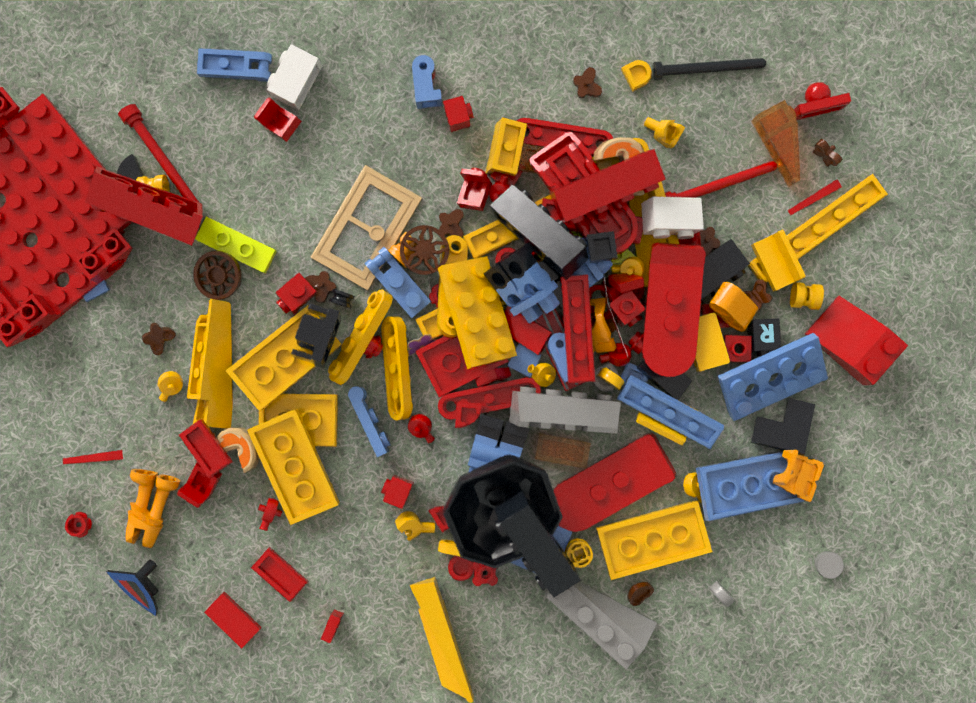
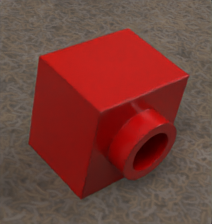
[443,96,474,132]
[723,335,752,363]
[381,475,414,509]

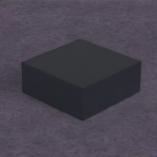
[586,231,618,263]

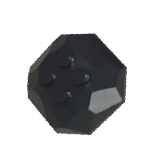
[442,454,563,568]

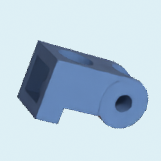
[412,55,443,109]
[548,332,568,383]

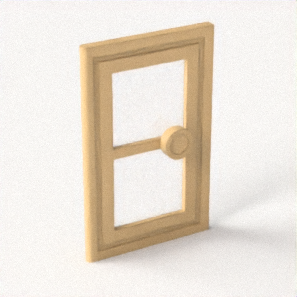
[311,165,422,291]

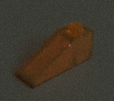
[751,100,800,187]

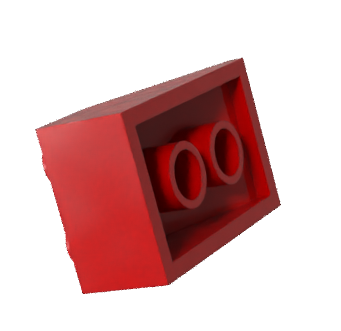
[805,296,909,385]

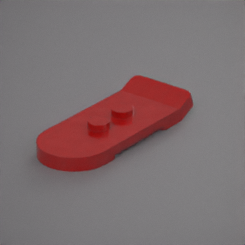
[529,132,638,254]
[642,242,706,377]
[553,433,677,532]

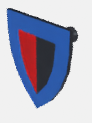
[106,559,158,616]

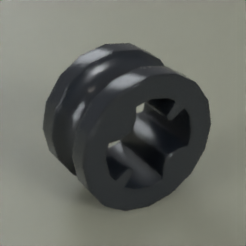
[329,289,355,309]

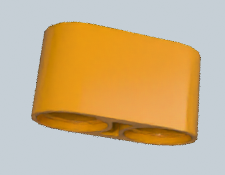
[709,282,758,332]

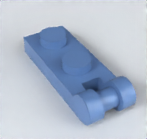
[197,48,272,82]
[364,247,431,319]
[348,386,391,457]

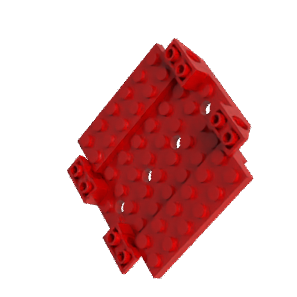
[0,87,133,347]

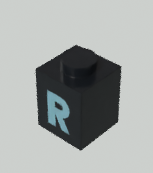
[747,318,781,357]

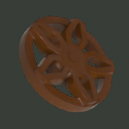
[400,225,449,275]
[193,251,242,300]

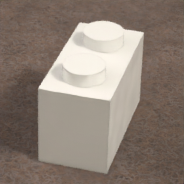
[267,44,322,111]
[641,196,704,239]

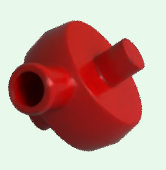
[489,173,510,202]
[599,343,632,366]
[408,414,435,443]
[258,498,282,531]

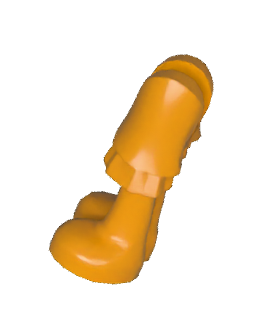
[125,469,181,548]

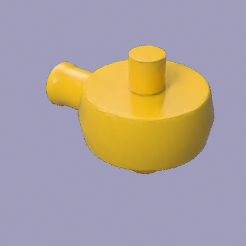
[612,257,645,277]
[527,363,556,387]
[157,371,183,402]
[683,472,702,503]

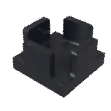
[291,303,341,369]

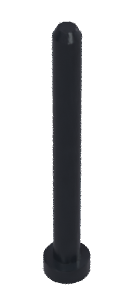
[653,58,766,80]

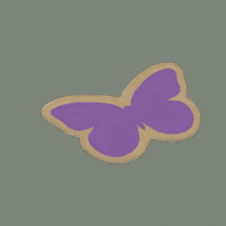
[407,334,436,356]

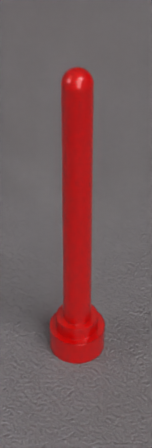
[118,104,200,203]
[665,161,778,198]

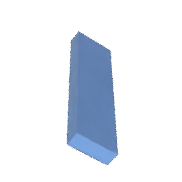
[617,375,724,449]

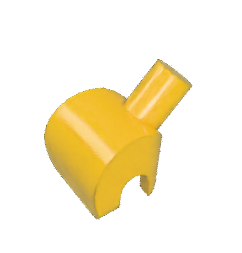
[644,117,685,148]
[395,511,435,541]

